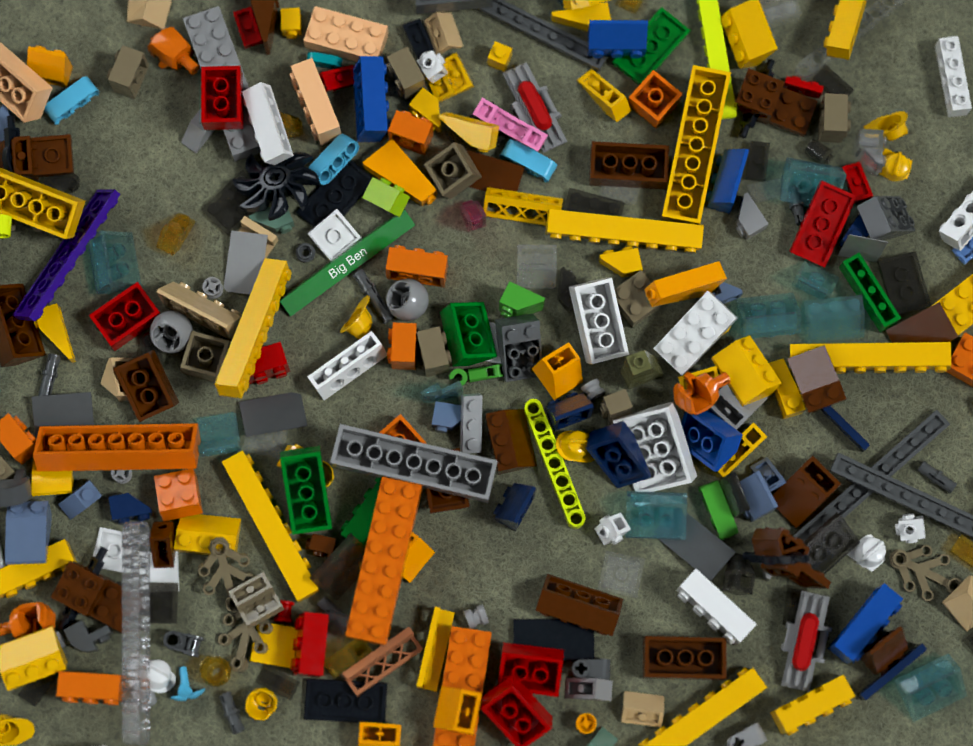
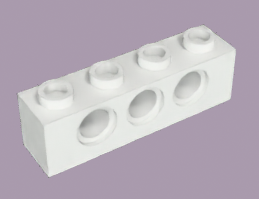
[935,36,972,117]
[939,191,973,251]
[307,331,387,400]

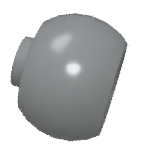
[386,278,429,321]
[150,311,193,353]

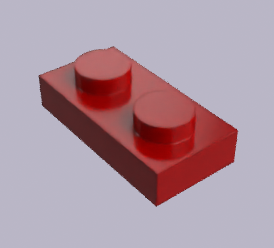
[233,7,263,49]
[319,65,354,92]
[783,76,824,99]
[841,161,873,204]

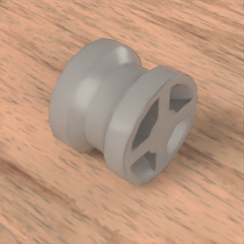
[202,277,223,299]
[581,378,605,401]
[111,470,132,484]

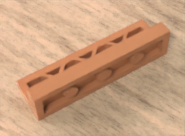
[342,627,423,697]

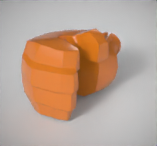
[147,27,200,75]
[673,372,731,415]
[0,602,56,639]

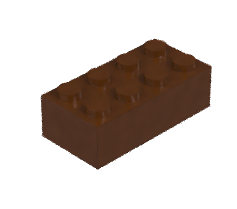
[589,141,669,190]
[643,636,726,680]

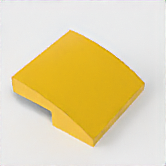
[425,53,474,102]
[31,458,74,496]
[249,623,298,668]

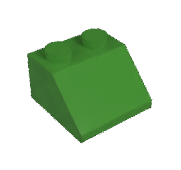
[499,281,545,318]

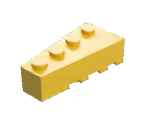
[770,674,855,736]

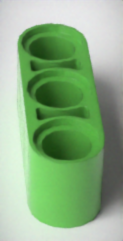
[698,480,738,540]

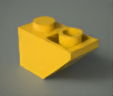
[409,88,441,132]
[599,246,643,278]

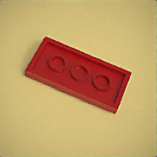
[789,180,857,267]

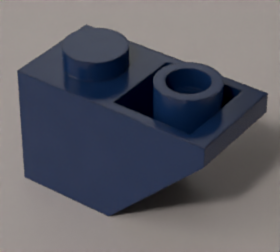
[108,493,154,525]

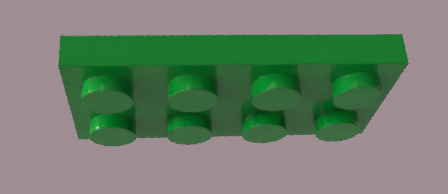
[612,7,691,85]

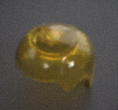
[199,656,232,687]

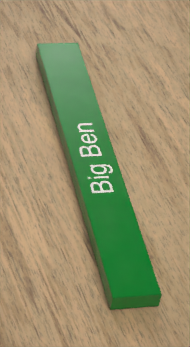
[280,209,415,317]

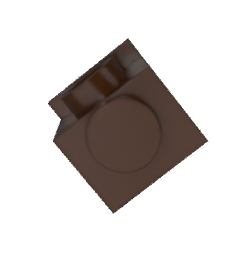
[305,533,337,560]

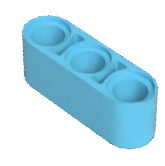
[44,76,99,125]
[309,134,359,185]
[499,139,557,182]

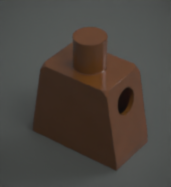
[149,521,176,568]

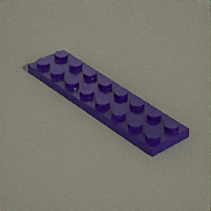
[13,189,120,322]

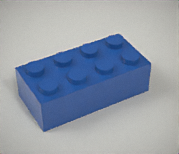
[353,56,390,142]
[828,583,903,664]

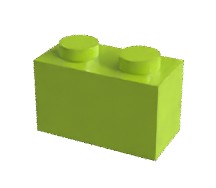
[362,177,410,217]

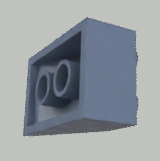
[5,501,52,565]

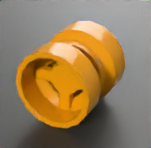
[576,713,597,734]

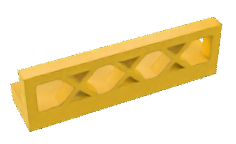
[482,187,563,225]
[417,607,455,692]

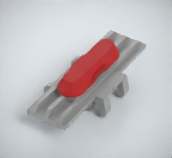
[502,62,567,153]
[781,591,832,692]

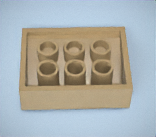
[157,282,242,341]

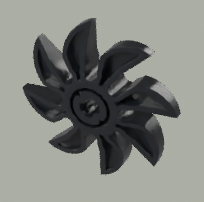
[233,152,321,221]

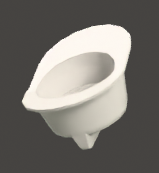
[846,534,886,571]
[128,657,176,693]

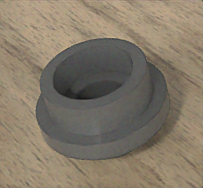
[296,243,316,263]

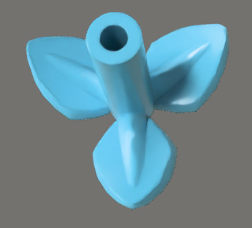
[170,666,205,701]

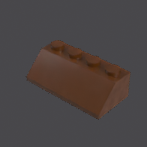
[0,283,46,367]
[535,574,623,636]

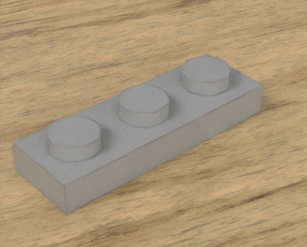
[460,393,483,454]

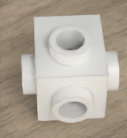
[417,50,449,83]
[594,512,631,545]
[895,513,926,543]

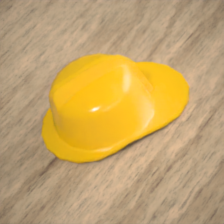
[863,111,908,141]
[879,148,913,181]
[340,295,372,339]
[556,430,594,463]
[0,714,35,746]

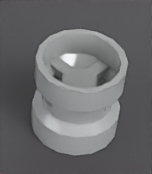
[464,604,489,629]

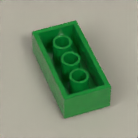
[280,446,332,535]

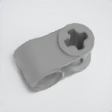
[727,722,768,746]

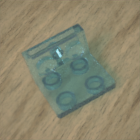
[197,412,242,457]

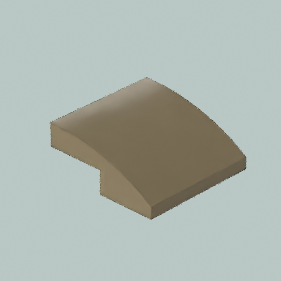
[228,572,284,629]

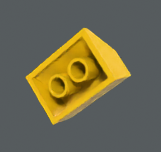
[721,0,778,69]
[711,335,782,407]
[174,514,241,558]
[0,625,67,691]

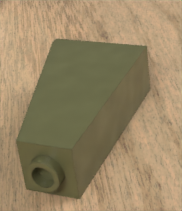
[621,350,665,390]

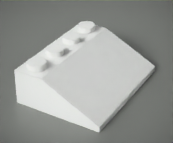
[613,401,697,495]

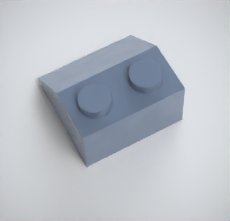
[733,471,778,522]

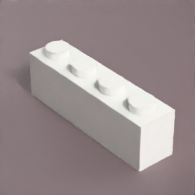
[242,82,294,165]

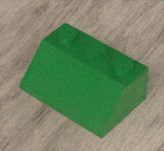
[440,302,497,367]

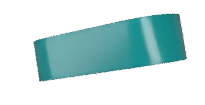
[306,52,343,70]

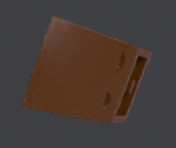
[773,456,841,528]

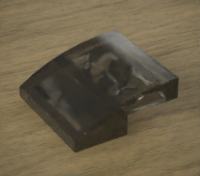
[718,472,750,519]

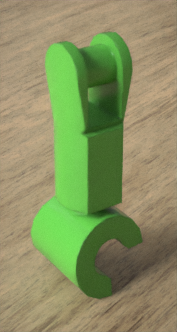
[449,364,504,387]

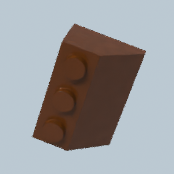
[113,349,179,422]
[485,409,537,475]

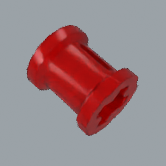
[274,600,295,623]

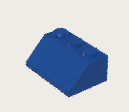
[588,20,648,58]
[705,149,749,214]
[681,409,743,472]

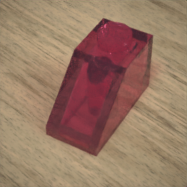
[460,200,486,232]

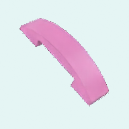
[473,98,548,152]

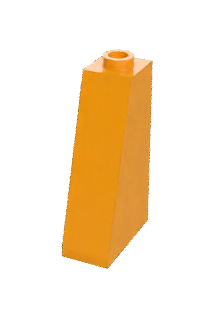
[362,139,437,206]
[644,261,727,307]

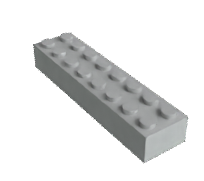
[183,6,261,162]
[330,424,498,503]

